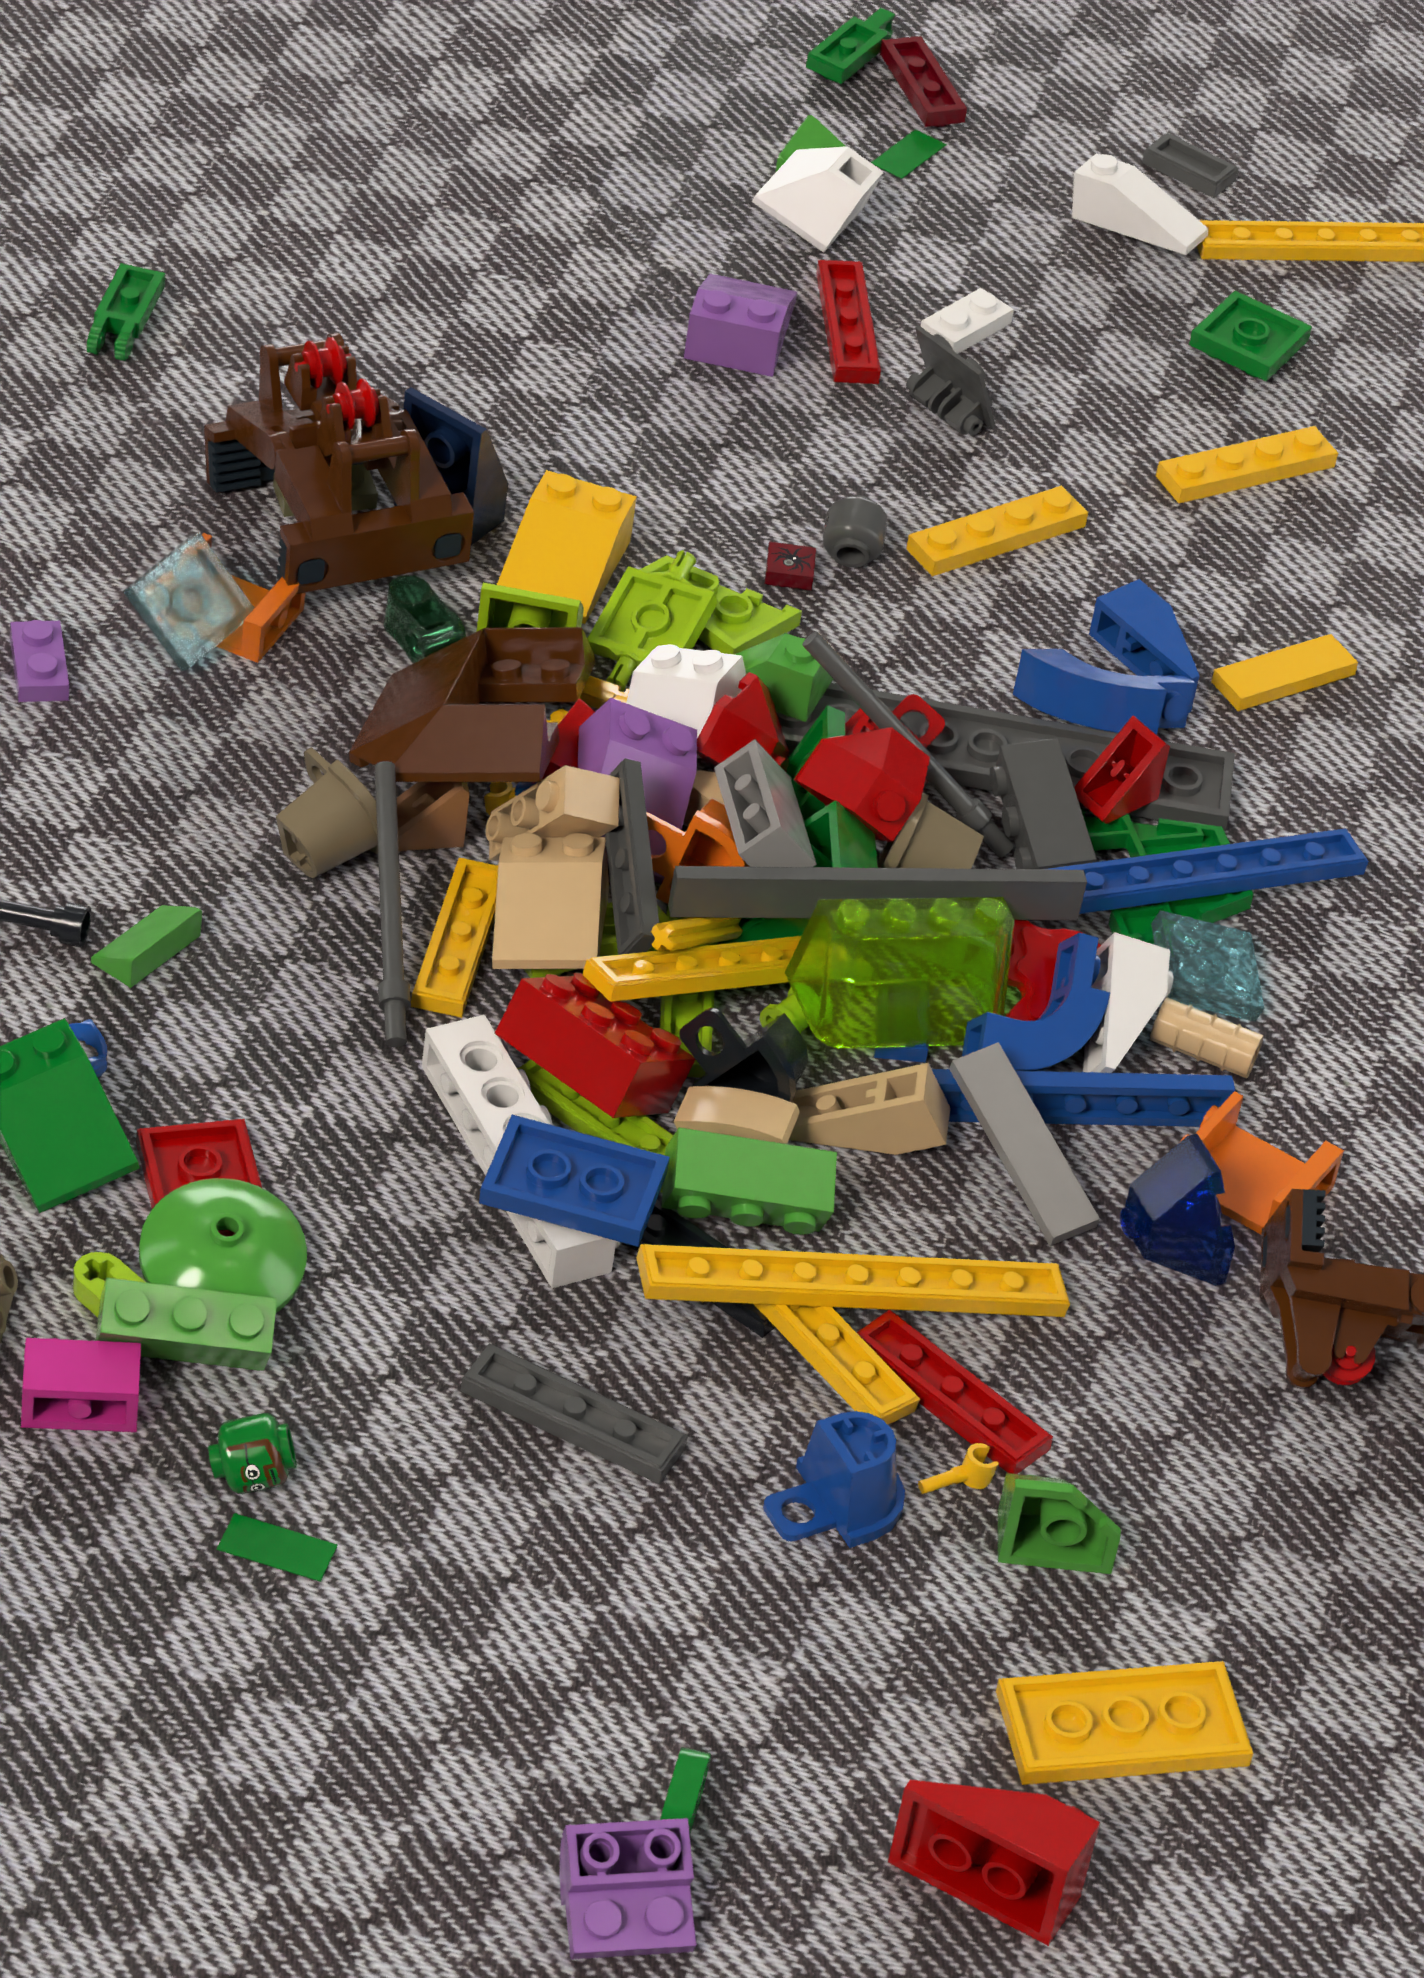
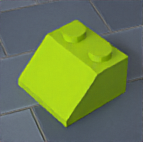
[476,582,584,632]

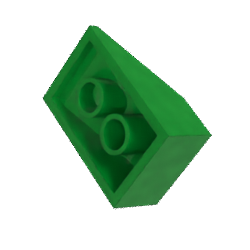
[721,800,878,944]
[0,1018,140,1213]

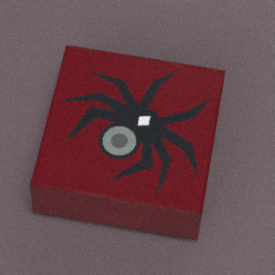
[764,541,816,590]

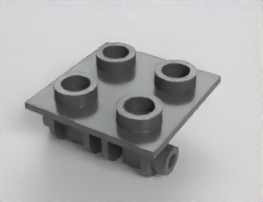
[906,325,996,436]

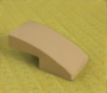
[674,1086,800,1144]

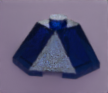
[1120,1134,1235,1286]

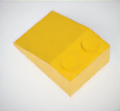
[497,470,637,624]

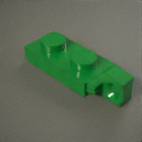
[806,7,895,84]

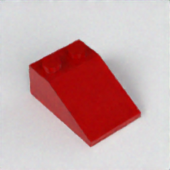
[888,1779,1101,1946]

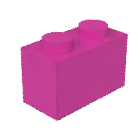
[21,1338,141,1432]

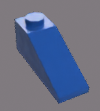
[1089,579,1200,713]

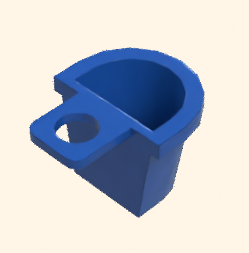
[763,1411,905,1548]

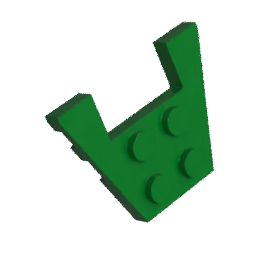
[1081,808,1254,945]

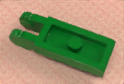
[86,263,166,361]

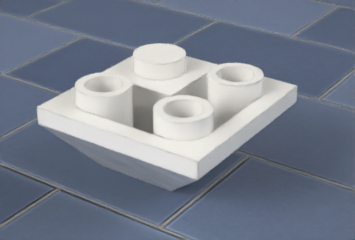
[752,147,884,252]

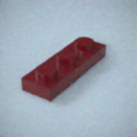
[880,36,967,127]

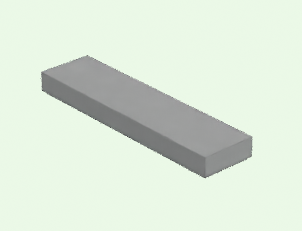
[949,1042,1100,1246]

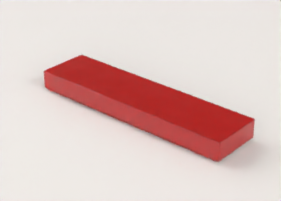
[816,260,881,384]
[857,1310,1053,1474]

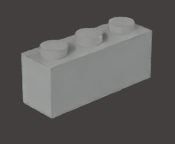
[714,739,817,867]

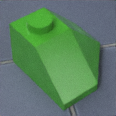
[734,633,833,722]
[998,1473,1121,1574]

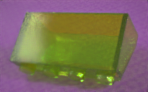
[785,897,1014,1049]

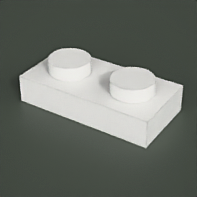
[921,288,1014,354]

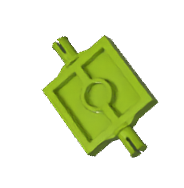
[587,550,718,691]

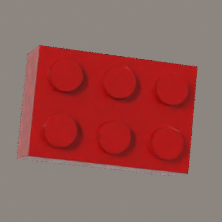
[495,973,696,1118]

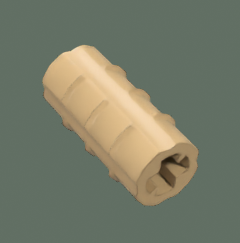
[1150,997,1264,1078]

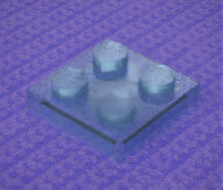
[123,532,255,671]
[1151,910,1265,1022]

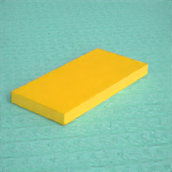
[996,1661,1253,1785]

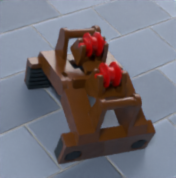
[204,332,474,594]

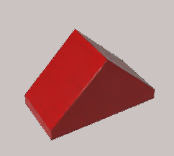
[1074,716,1170,824]

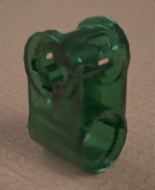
[384,575,466,663]

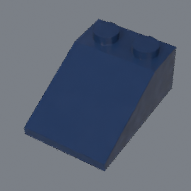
[394,387,508,545]

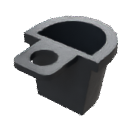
[679,1008,808,1103]

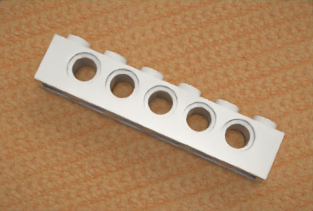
[422,1015,620,1289]

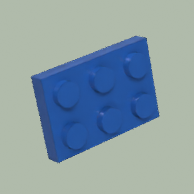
[479,1114,670,1247]

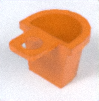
[646,799,750,904]

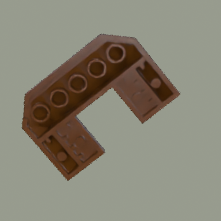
[349,627,595,782]

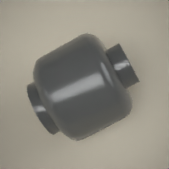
[823,495,887,568]

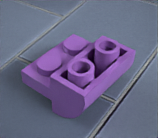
[560,1818,696,1960]

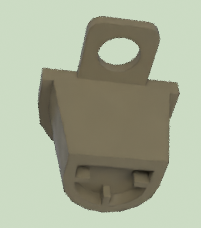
[276,747,378,878]
[877,779,984,869]

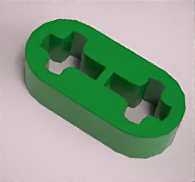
[660,1747,711,1835]

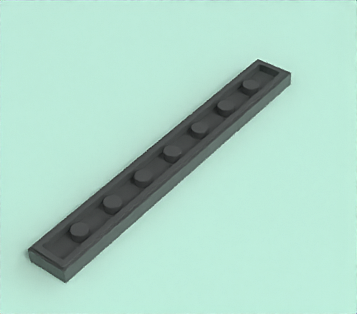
[668,866,1087,920]

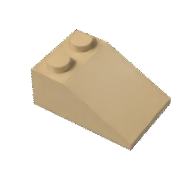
[492,833,609,969]

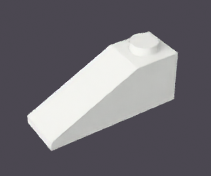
[1072,154,1208,255]
[1083,932,1173,1073]

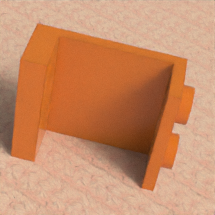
[151,533,306,663]
[1172,1091,1344,1235]

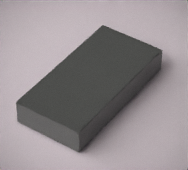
[1142,133,1239,198]

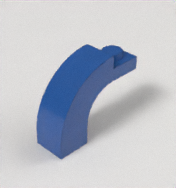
[1013,649,1195,735]
[962,933,1110,1071]

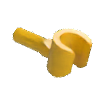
[918,1443,999,1494]

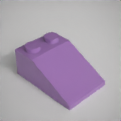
[684,274,797,377]
[578,698,697,884]

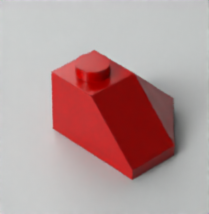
[697,672,789,772]
[794,727,930,842]

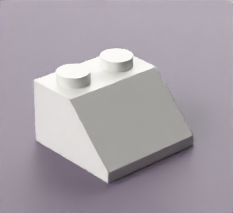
[627,645,746,759]

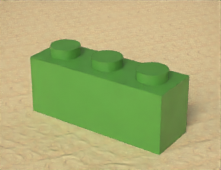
[661,1127,837,1235]
[95,1278,277,1371]

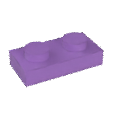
[10,620,69,702]

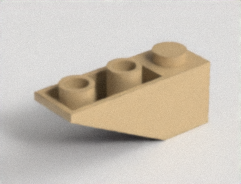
[486,765,620,861]

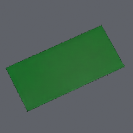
[871,129,947,179]
[216,1513,338,1582]

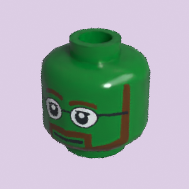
[208,1413,297,1494]

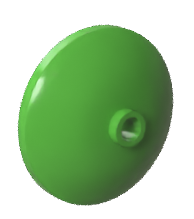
[139,1178,307,1313]

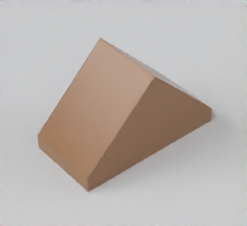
[397,782,470,851]

